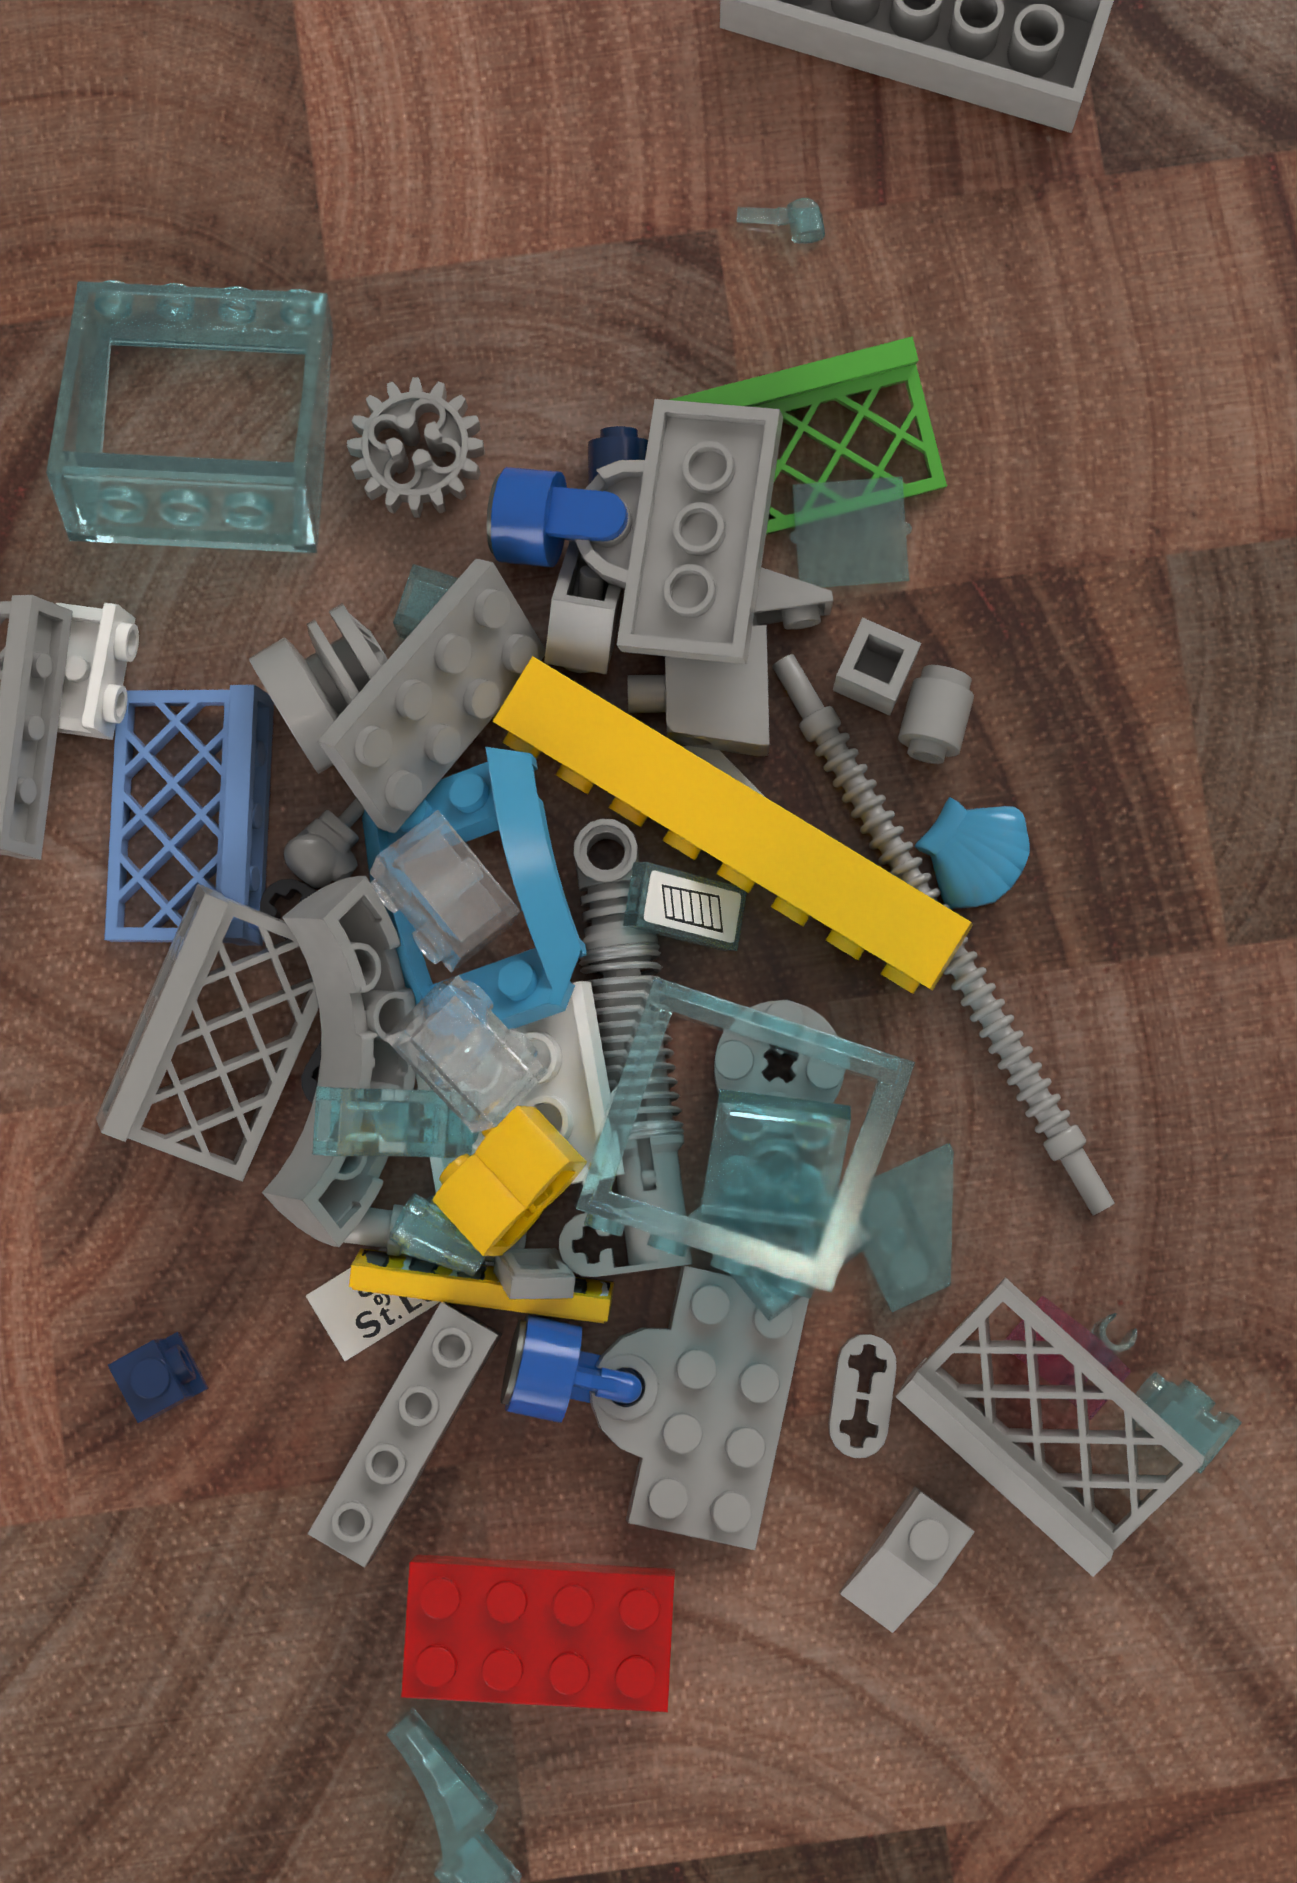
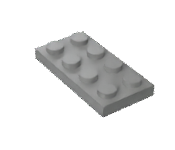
[317,558,546,834]

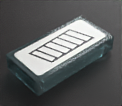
[623,862,747,951]

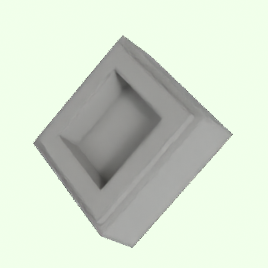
[493,1248,576,1299]

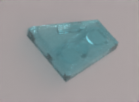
[836,1143,954,1312]

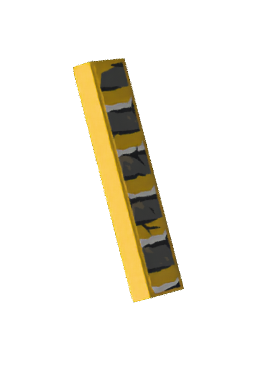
[349,1248,614,1324]

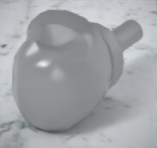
[284,797,365,889]

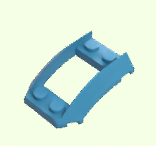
[362,747,587,1052]

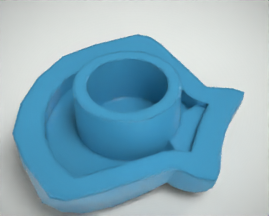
[914,797,1030,909]

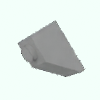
[544,540,625,674]
[839,1486,975,1633]

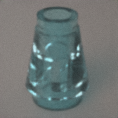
[388,1193,486,1277]

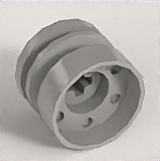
[249,603,388,774]

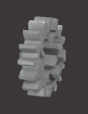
[347,377,485,518]

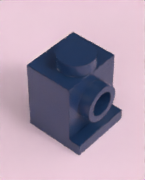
[108,1332,209,1423]

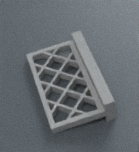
[0,595,73,860]
[96,884,319,1182]
[896,1277,1205,1577]

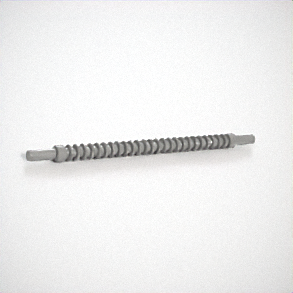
[772,654,1115,1215]

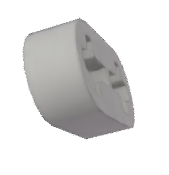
[828,1334,897,1458]

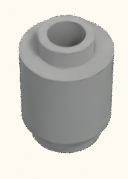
[898,665,974,764]

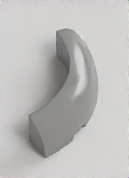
[262,876,418,1247]

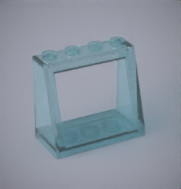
[46,280,333,553]
[575,977,915,1298]

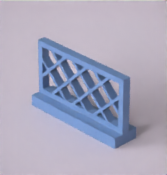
[104,685,274,946]

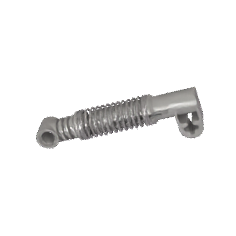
[559,819,693,1277]

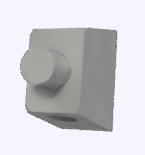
[628,625,769,756]

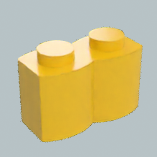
[432,1106,587,1256]

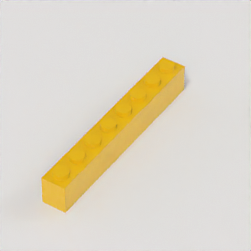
[492,656,973,994]

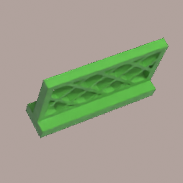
[670,336,947,535]

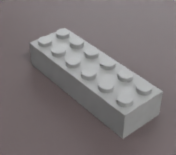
[720,0,1114,133]

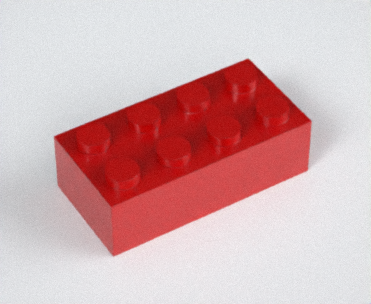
[401,1555,675,1712]

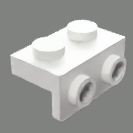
[56,603,139,740]

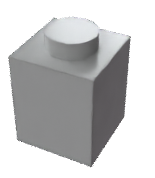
[833,617,921,716]

